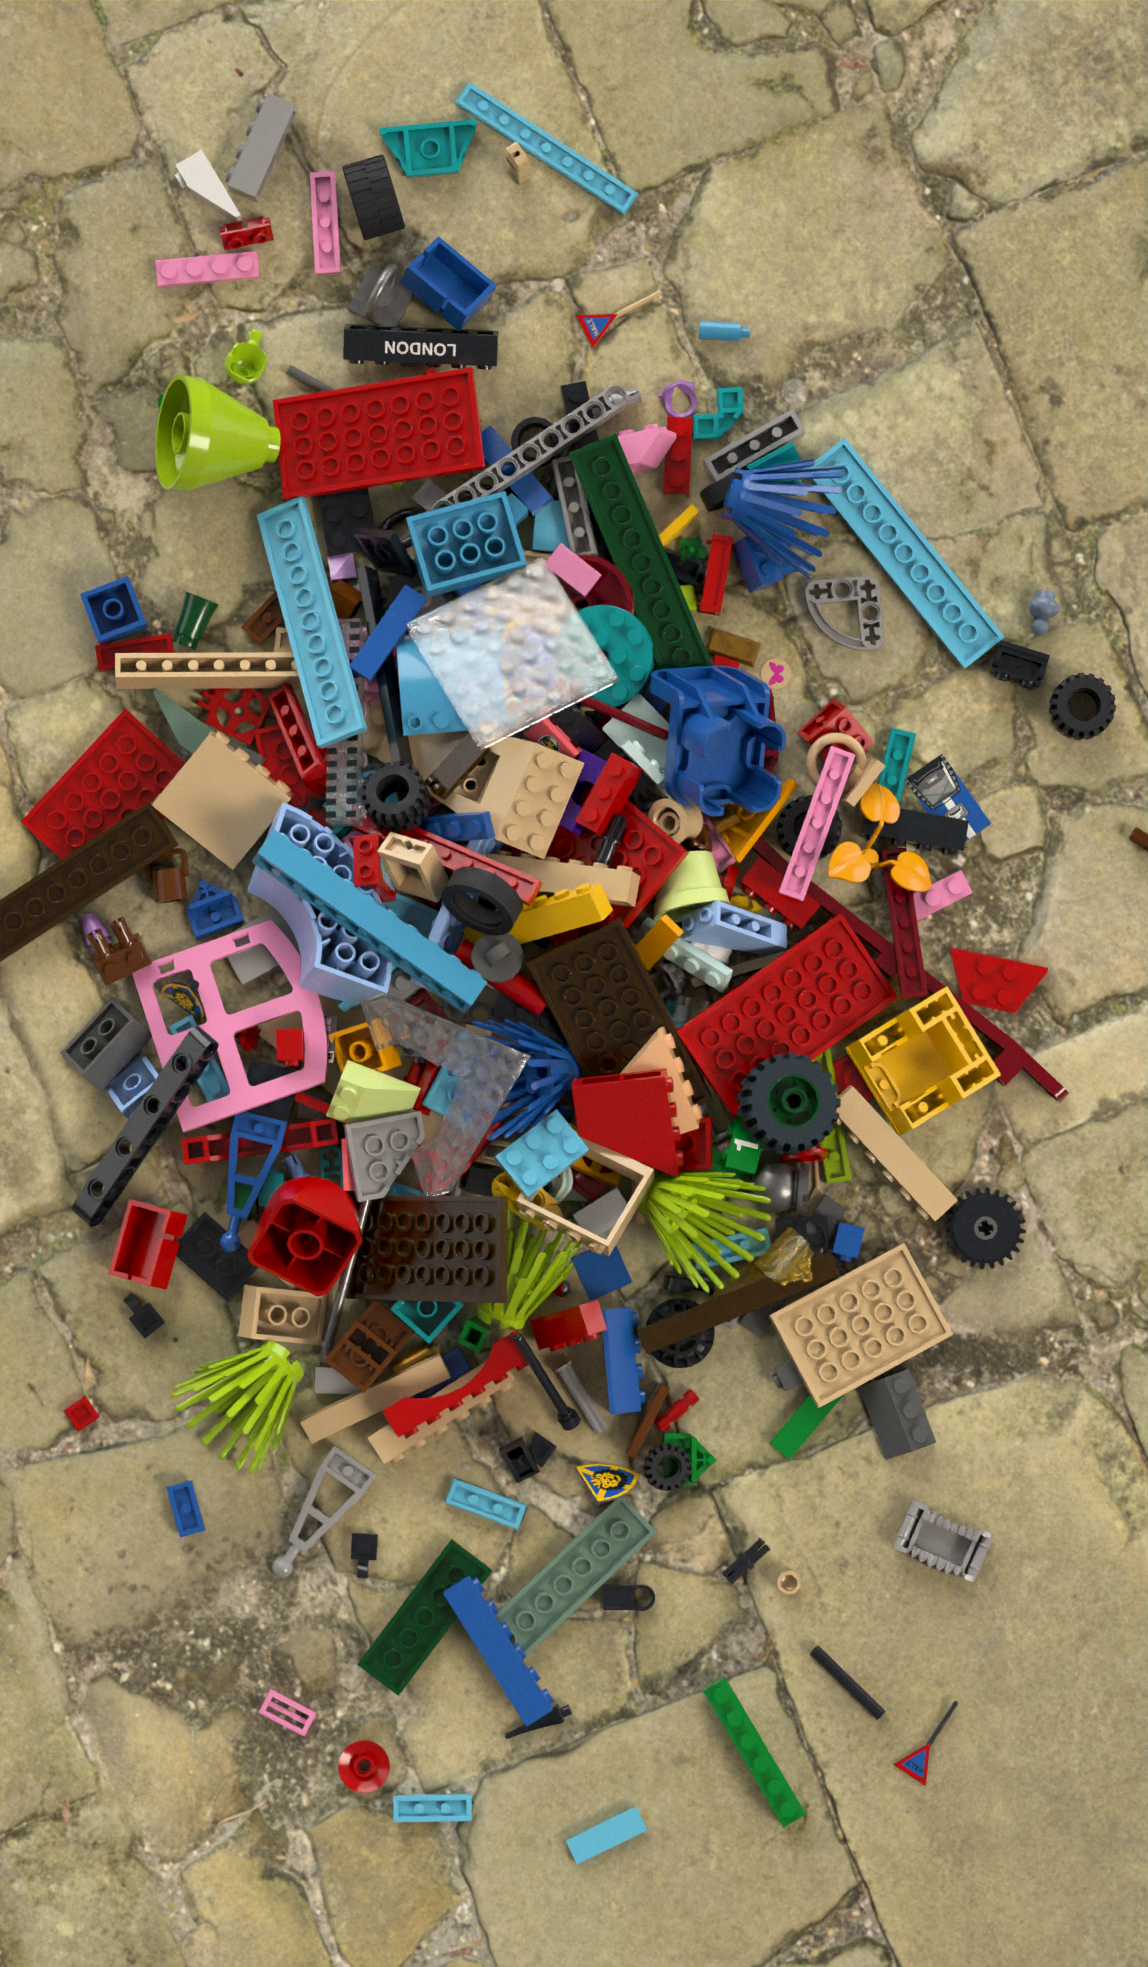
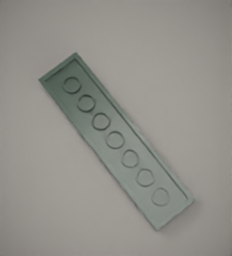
[496,1496,657,1660]

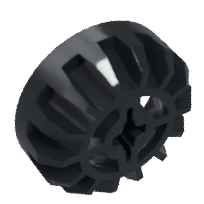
[645,1298,715,1368]

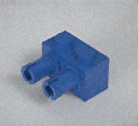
[732,531,800,593]

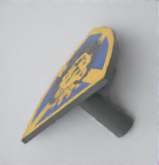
[575,1464,640,1508]

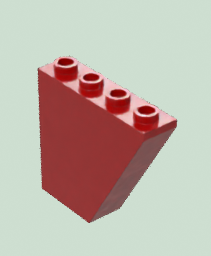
[572,1069,684,1176]

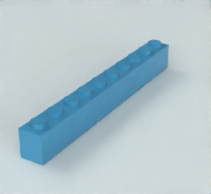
[251,830,487,1014]

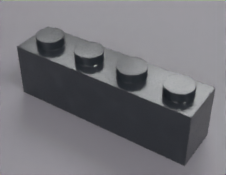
[861,808,969,857]

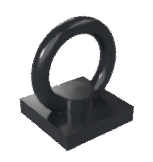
[353,507,427,576]

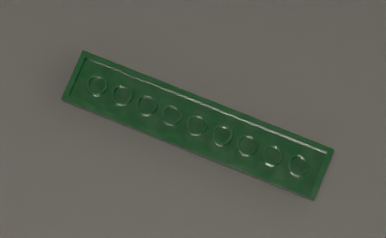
[568,433,713,670]

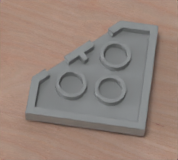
[344,1111,425,1202]

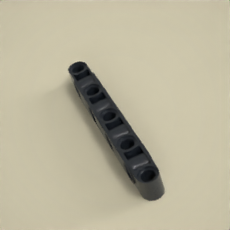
[72,1026,219,1227]

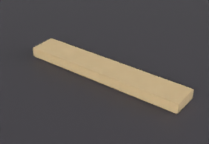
[300,1353,451,1444]

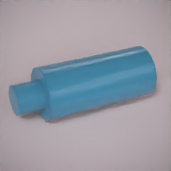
[699,321,750,342]

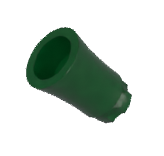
[172,592,219,650]

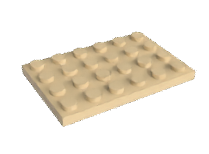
[769,1243,953,1408]

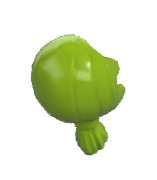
[224,329,267,384]

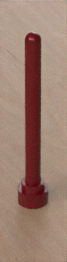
[552,678,669,740]

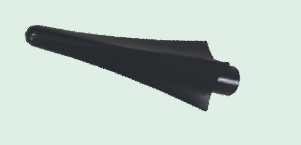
[505,1704,573,1739]

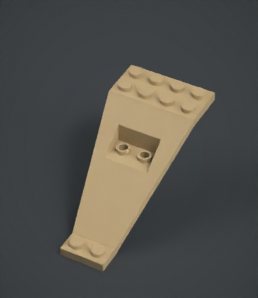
[351,699,584,859]

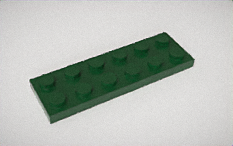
[357,1539,493,1696]

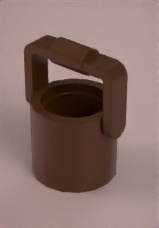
[146,848,189,904]

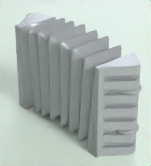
[893,1500,994,1583]

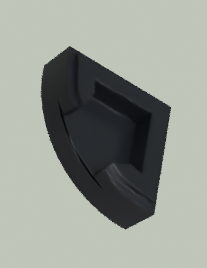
[531,1432,557,1467]

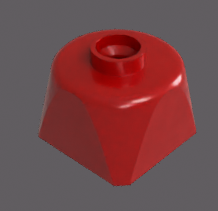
[247,1176,363,1296]

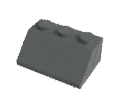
[60,996,152,1092]
[859,1368,937,1460]

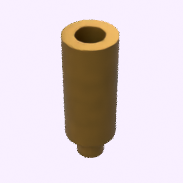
[391,1343,442,1374]

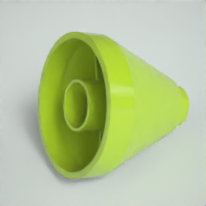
[155,375,280,492]

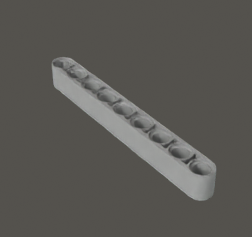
[432,385,627,511]

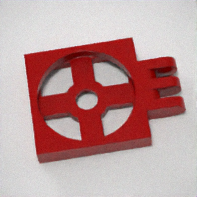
[195,688,271,746]

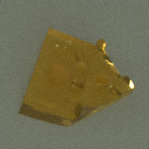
[754,1226,814,1286]

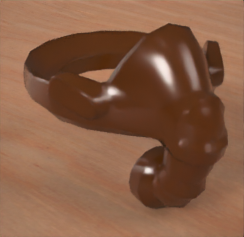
[680,823,713,852]

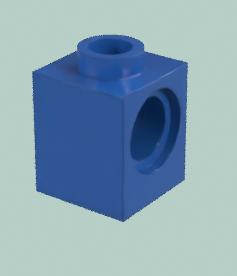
[831,1222,865,1262]

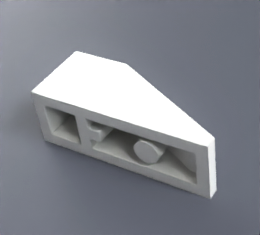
[175,150,242,222]

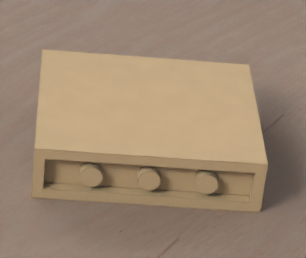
[152,730,292,870]

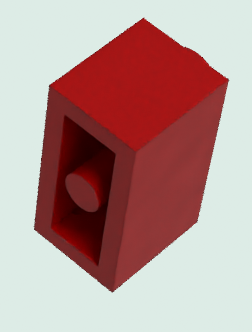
[276,1029,305,1068]

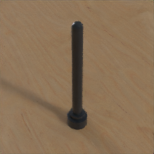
[513,1333,581,1431]

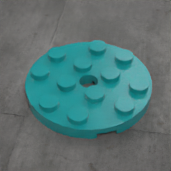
[552,605,654,707]

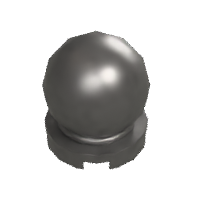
[751,1161,810,1215]

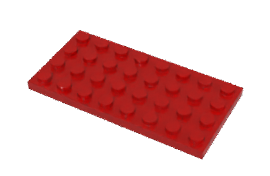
[273,367,485,501]
[676,913,898,1117]

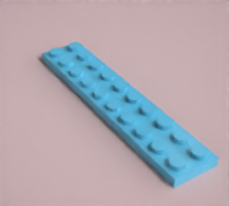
[807,438,1005,670]
[257,496,367,748]

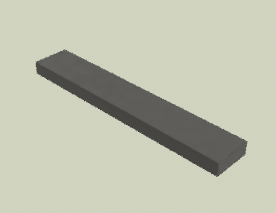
[739,1195,847,1338]

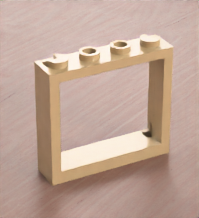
[516,1130,654,1256]

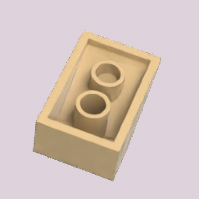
[238,1285,327,1345]

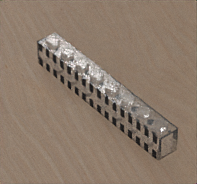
[326,618,369,827]

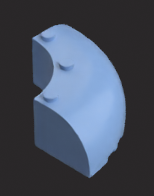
[247,802,392,1003]

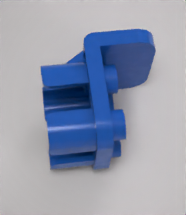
[650,665,786,816]

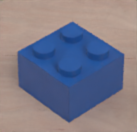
[80,576,149,645]

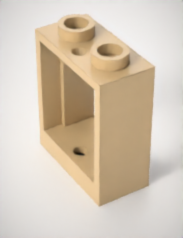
[377,832,449,903]

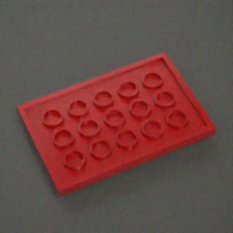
[20,709,185,859]

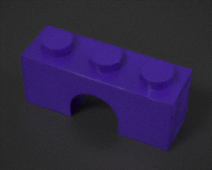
[559,749,607,836]

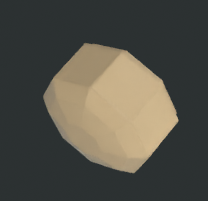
[776,1570,801,1596]

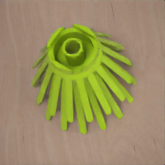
[638,1170,771,1293]
[476,1209,583,1330]
[170,1340,304,1475]

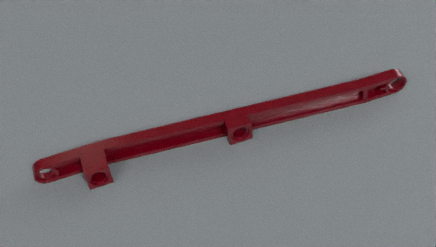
[751,836,1069,1103]

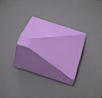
[327,552,357,583]

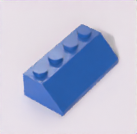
[601,1307,646,1415]

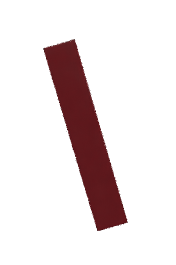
[880,847,928,1001]

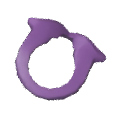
[658,380,698,417]

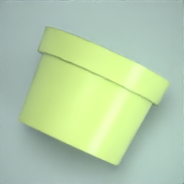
[653,851,730,923]

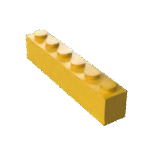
[463,882,613,944]

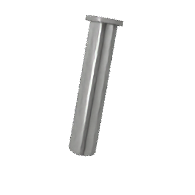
[554,1360,607,1434]

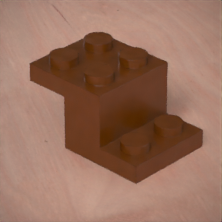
[324,1300,415,1393]

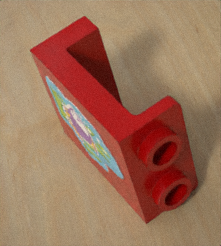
[353,834,396,903]

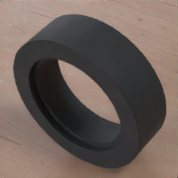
[442,867,523,935]

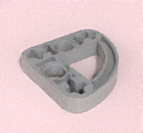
[805,576,884,651]

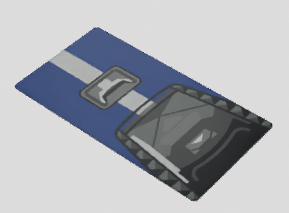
[905,754,991,842]

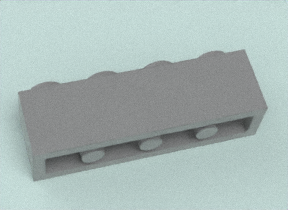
[226,93,298,203]
[703,409,806,483]

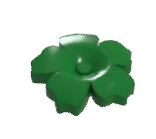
[678,537,708,563]

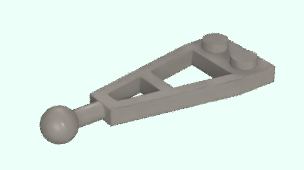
[272,1445,377,1578]

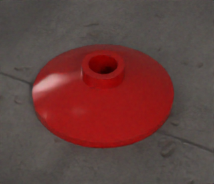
[338,1740,390,1793]

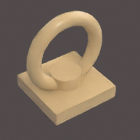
[806,733,885,807]

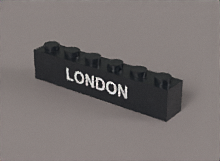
[343,324,499,370]

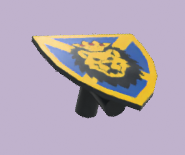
[160,980,205,1024]

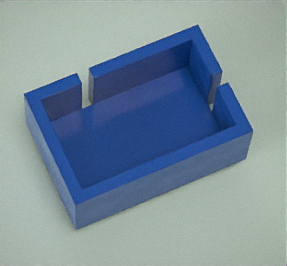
[400,236,497,331]

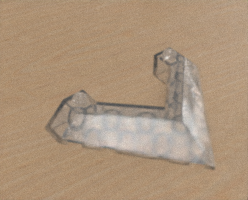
[360,993,531,1196]

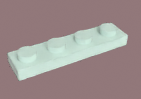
[637,917,733,993]

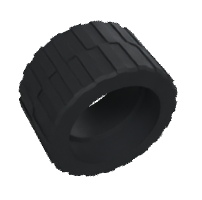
[342,154,405,241]

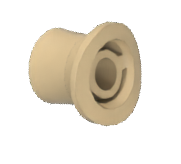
[648,798,703,844]

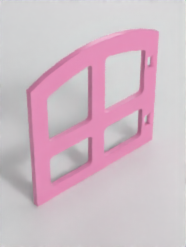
[132,920,328,1133]

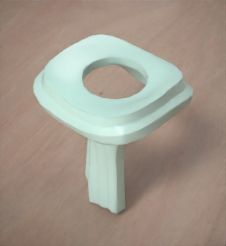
[548,1167,588,1204]

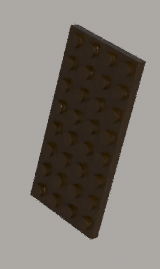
[526,917,712,1106]
[346,1195,508,1303]

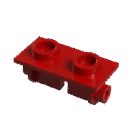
[219,216,274,250]

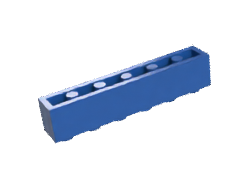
[443,1575,555,1727]

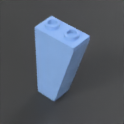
[682,900,787,956]

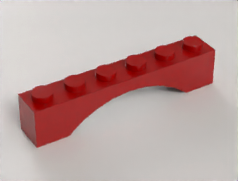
[181,1119,340,1165]
[382,1330,529,1439]

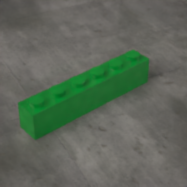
[702,1675,806,1828]

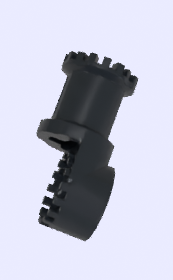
[663,1273,717,1296]

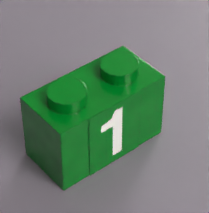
[719,1117,761,1177]

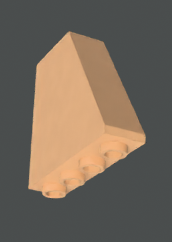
[620,1027,702,1134]

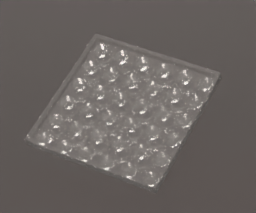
[406,556,618,750]

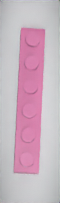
[778,746,855,901]

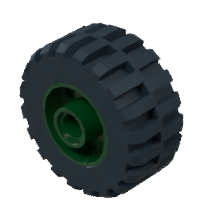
[736,1053,841,1155]

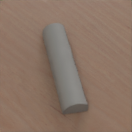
[552,456,598,556]

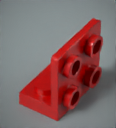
[796,699,873,763]

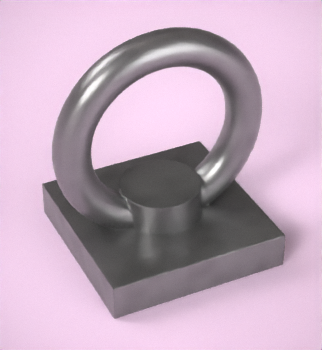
[348,264,414,326]

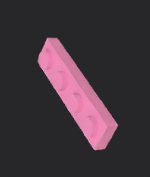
[310,171,341,276]
[155,251,260,288]

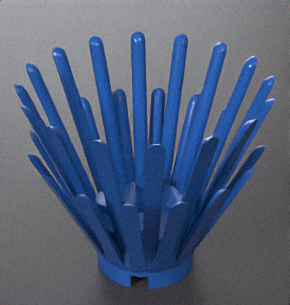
[721,459,846,580]
[448,1019,582,1140]

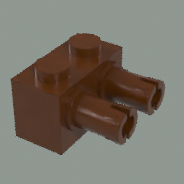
[86,917,152,986]

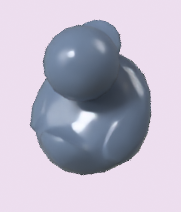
[1028,590,1060,635]

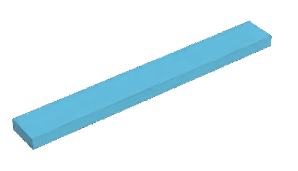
[455,82,638,216]

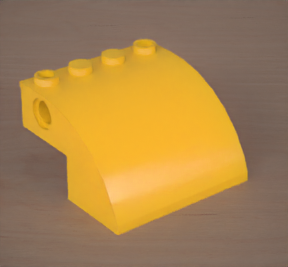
[845,986,1001,1136]

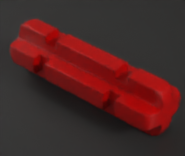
[654,1389,700,1432]

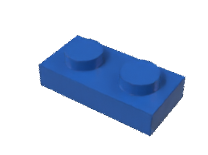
[167,1480,206,1537]

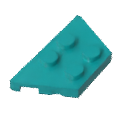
[379,119,477,178]

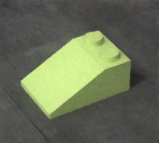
[326,1060,421,1124]

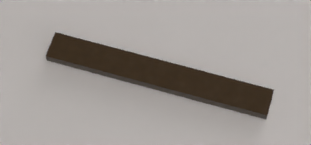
[637,1252,839,1354]

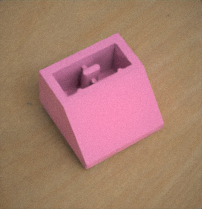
[618,424,677,474]

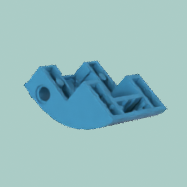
[397,628,507,736]

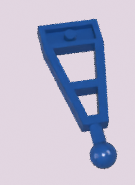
[220,1111,288,1252]

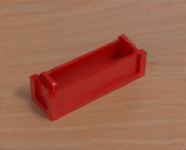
[696,534,733,616]

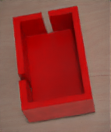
[108,1199,187,1290]

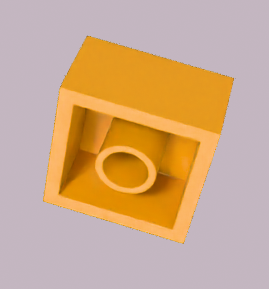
[328,1016,402,1074]

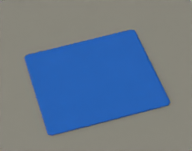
[572,1246,632,1301]

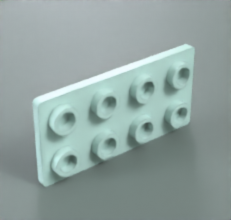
[602,694,674,800]

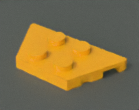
[721,779,798,863]

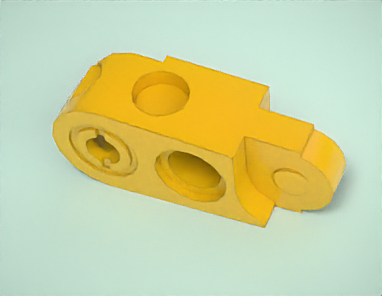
[492,1172,563,1231]

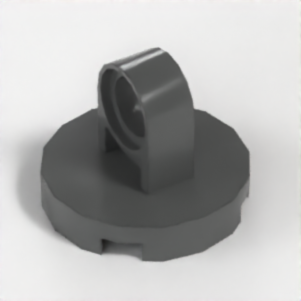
[471,933,523,983]

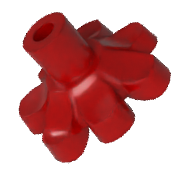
[234,1025,261,1052]

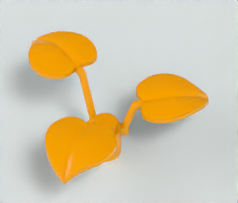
[828,783,931,892]

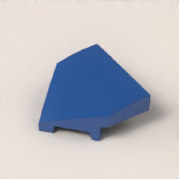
[187,879,245,940]

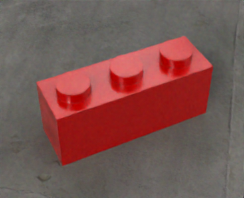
[575,753,643,836]
[740,857,820,931]
[530,1300,607,1352]

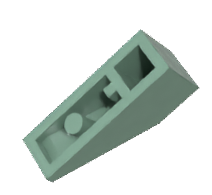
[153,689,216,758]

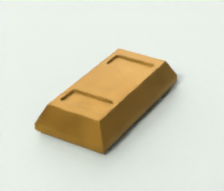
[706,628,761,667]

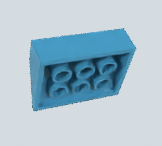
[406,491,527,598]

